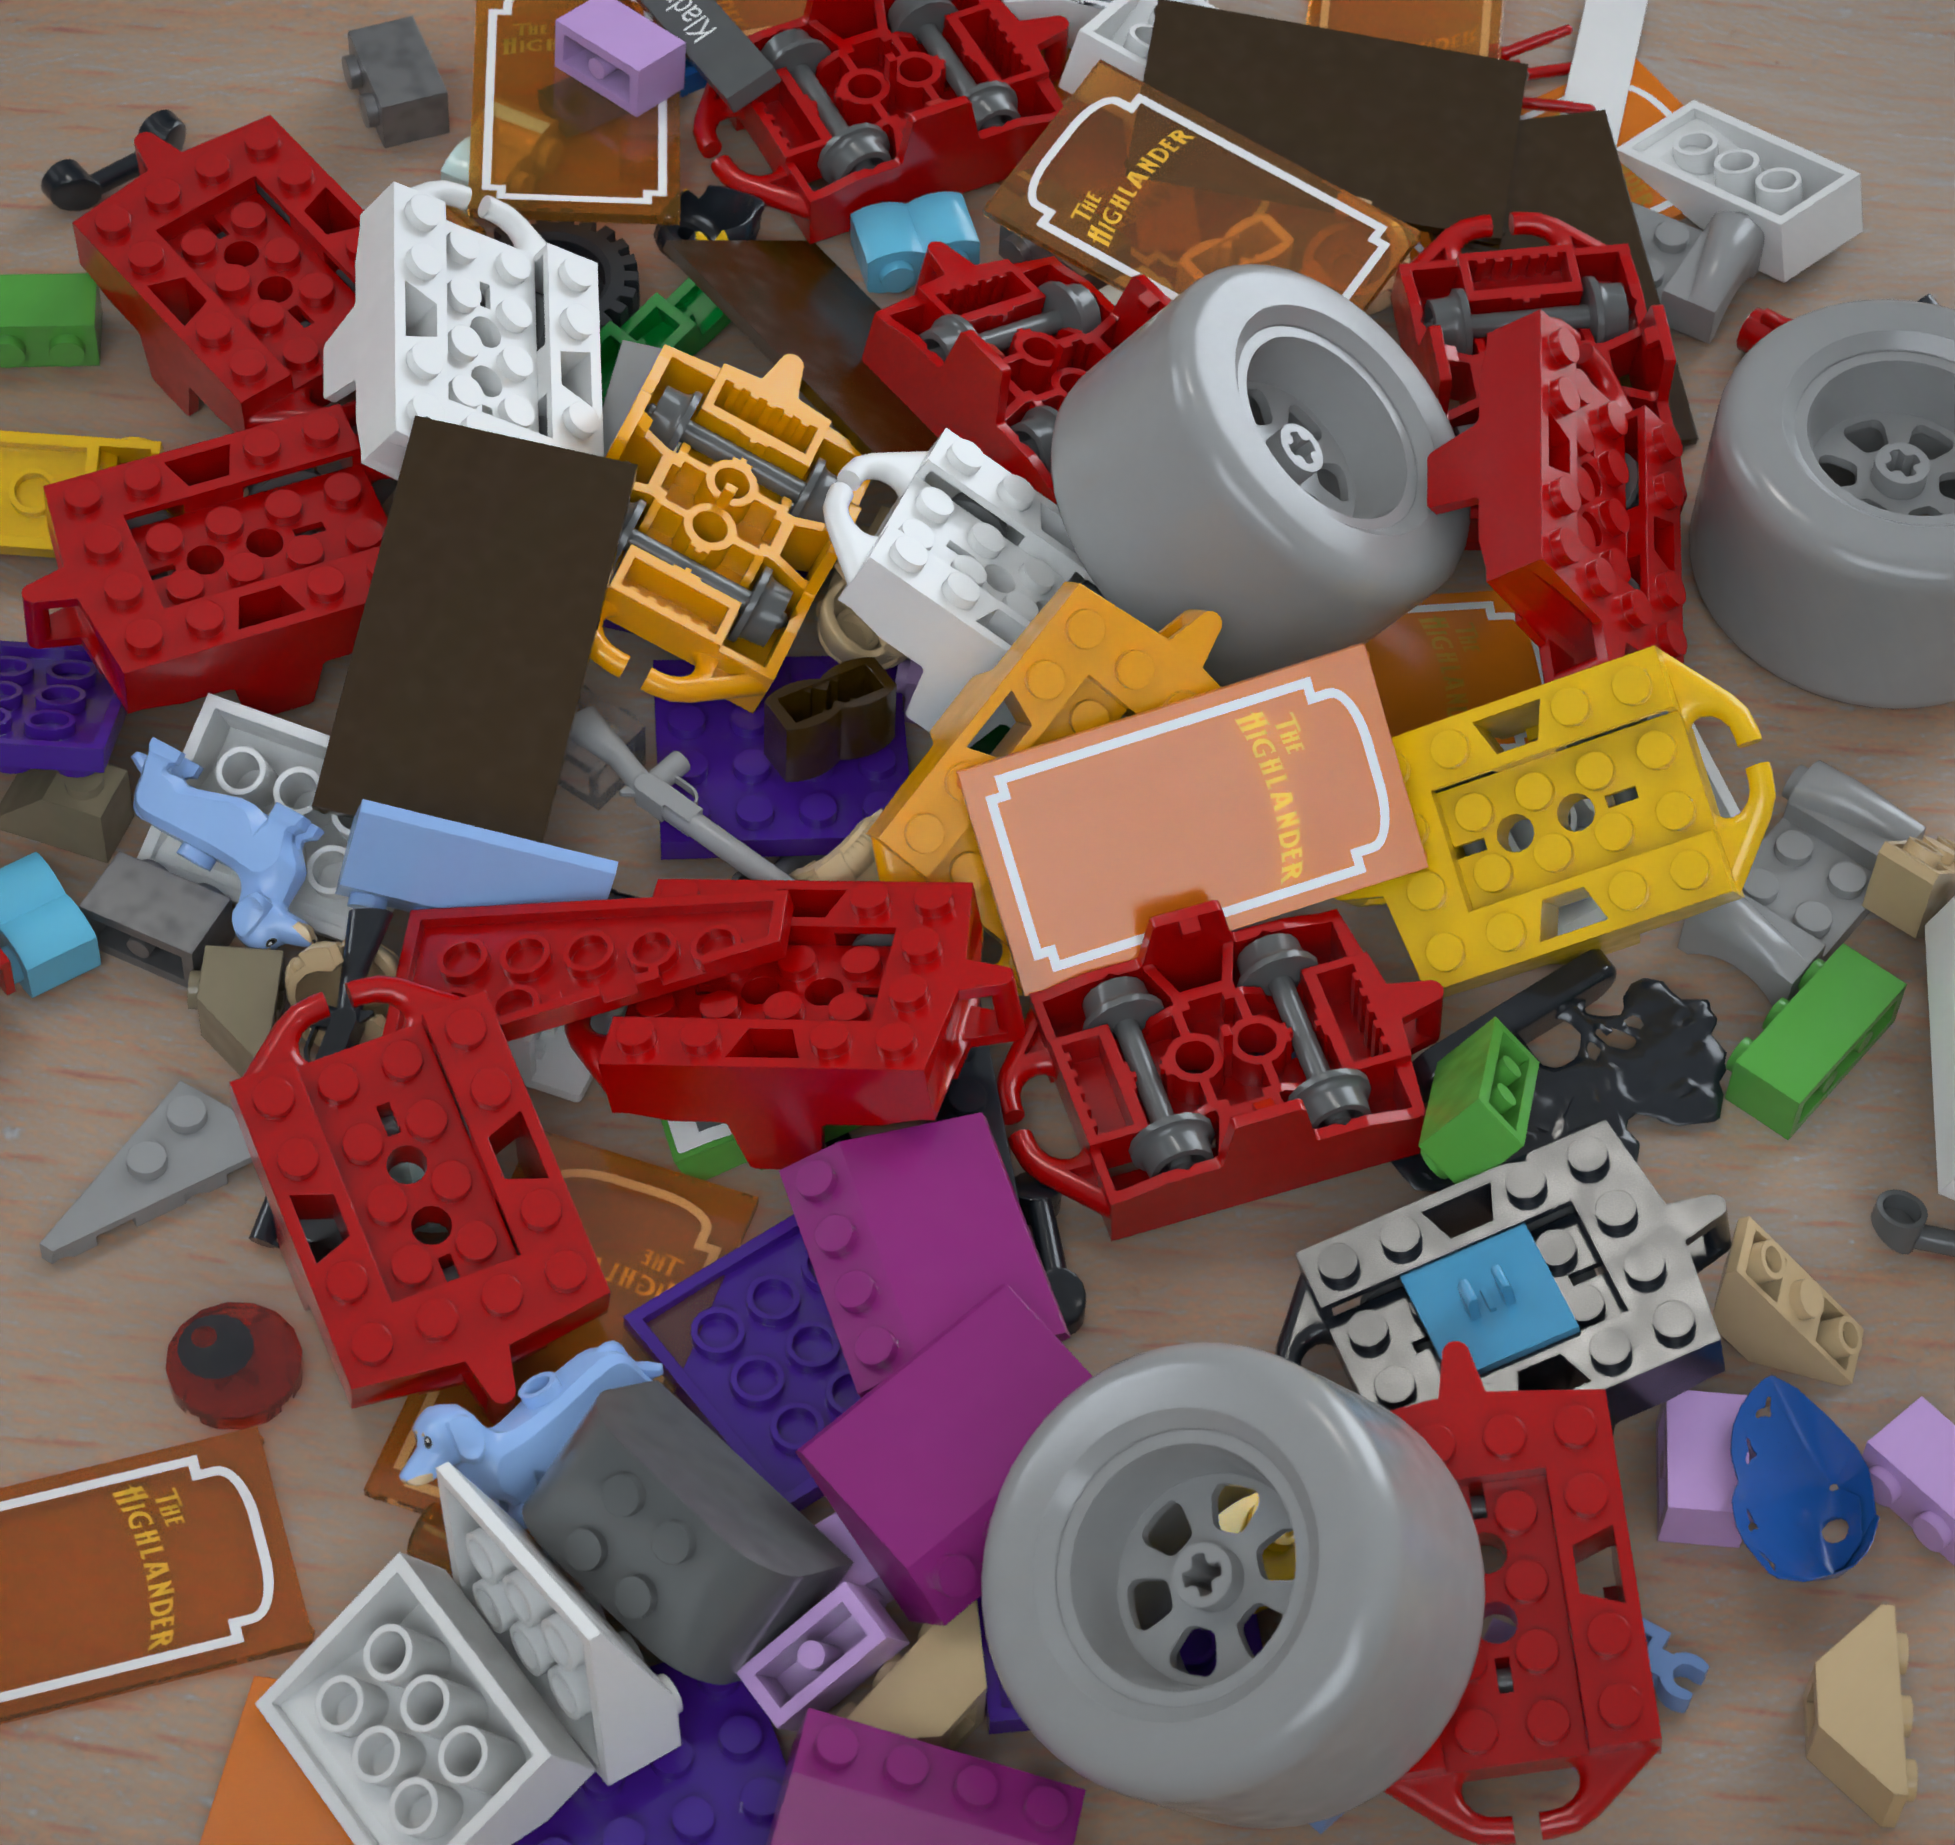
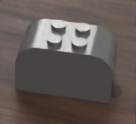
[522,1380,854,1685]

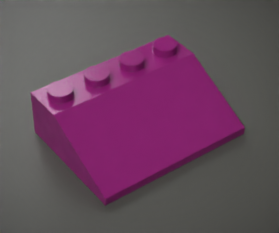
[779,1112,1071,1398]
[795,1284,1093,1626]
[766,1707,1086,1845]

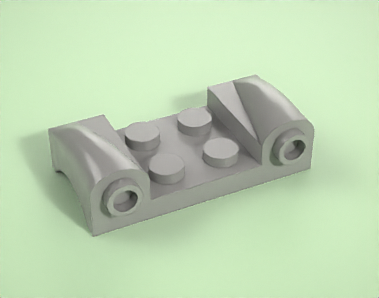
[1632,202,1764,344]
[1677,760,1926,1007]

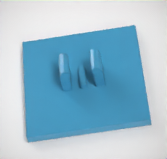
[1400,1223,1580,1375]

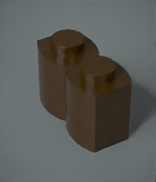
[764,657,897,782]

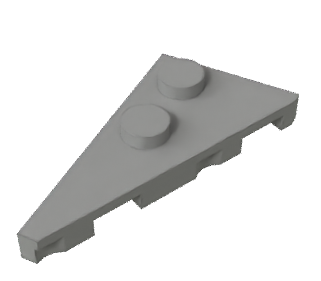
[39,1080,252,1264]

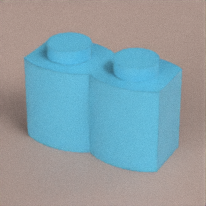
[850,192,980,293]
[0,852,102,998]

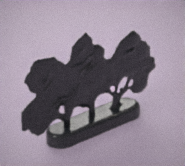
[1391,949,1727,1191]

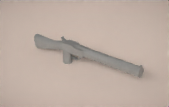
[570,706,795,880]

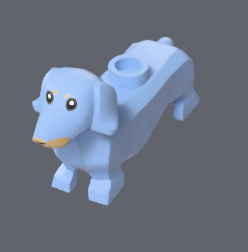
[130,737,325,950]
[399,1340,663,1530]

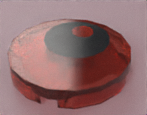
[165,1302,304,1430]

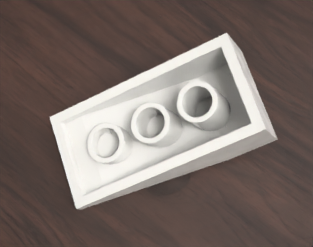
[1616,100,1863,283]

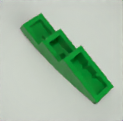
[600,277,732,407]

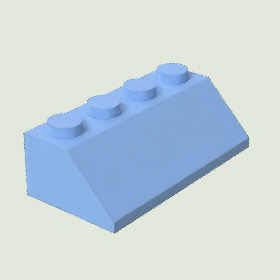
[335,799,618,912]

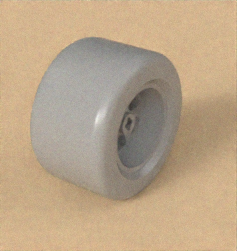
[1051,264,1471,687]
[1689,299,1955,709]
[981,1343,1485,1829]

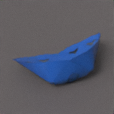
[1731,1375,1880,1582]

